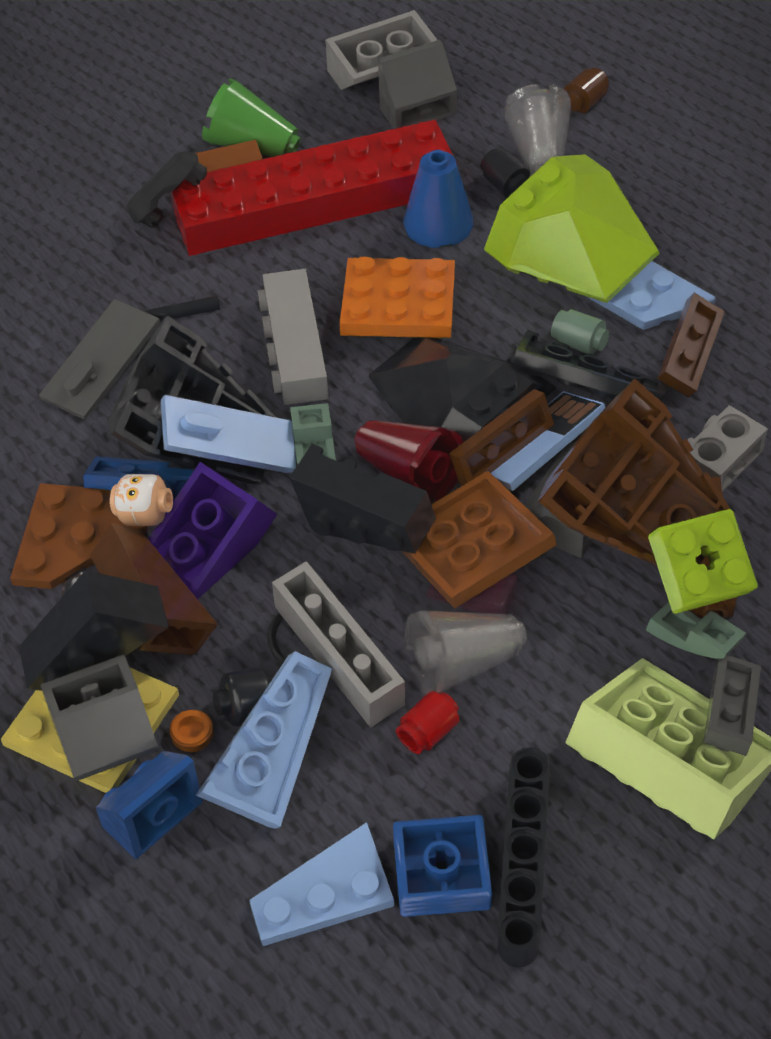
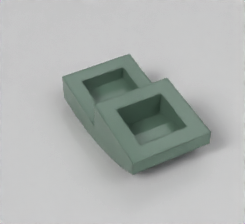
[290,403,336,465]
[646,602,746,659]

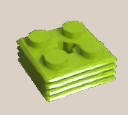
[648,509,758,614]

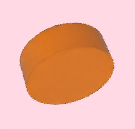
[170,710,214,752]

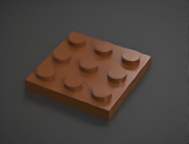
[401,471,557,609]

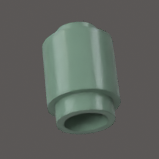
[551,309,609,355]

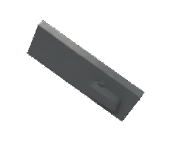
[38,299,161,420]

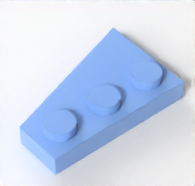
[249,822,394,947]

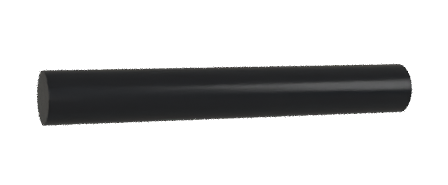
[144,295,220,322]

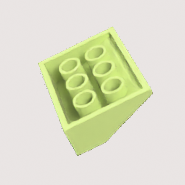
[565,658,771,839]

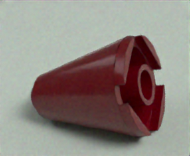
[355,420,463,501]

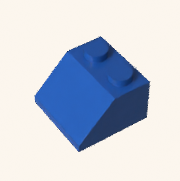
[96,751,203,859]

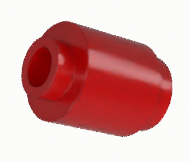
[396,691,459,754]

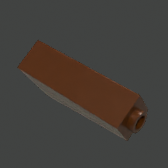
[90,524,218,655]

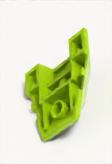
[484,154,659,303]

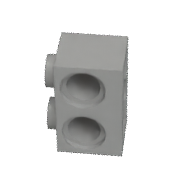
[688,405,768,492]

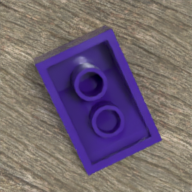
[148,462,278,599]

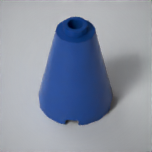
[403,150,473,248]

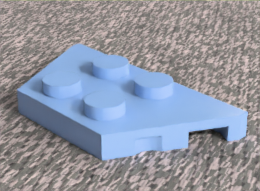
[588,261,716,330]

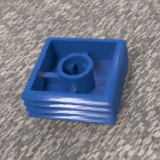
[393,815,492,917]

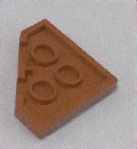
[10,483,149,589]

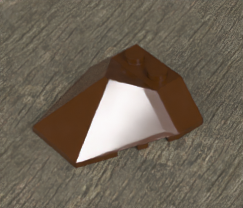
[538,379,730,566]

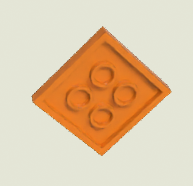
[340,257,455,338]

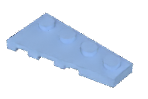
[196,651,332,829]

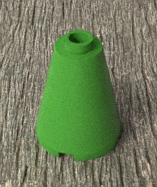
[202,78,301,157]

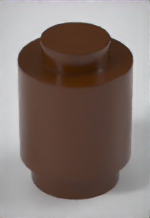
[562,68,609,114]

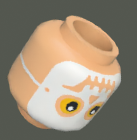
[110,474,173,526]

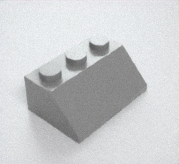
[325,10,437,90]

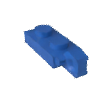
[83,456,194,499]

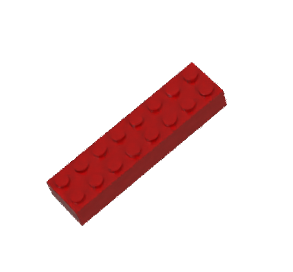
[170,119,457,256]

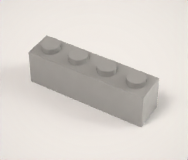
[257,268,329,405]
[272,561,405,728]

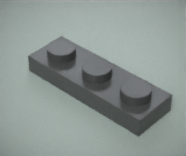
[703,655,761,756]

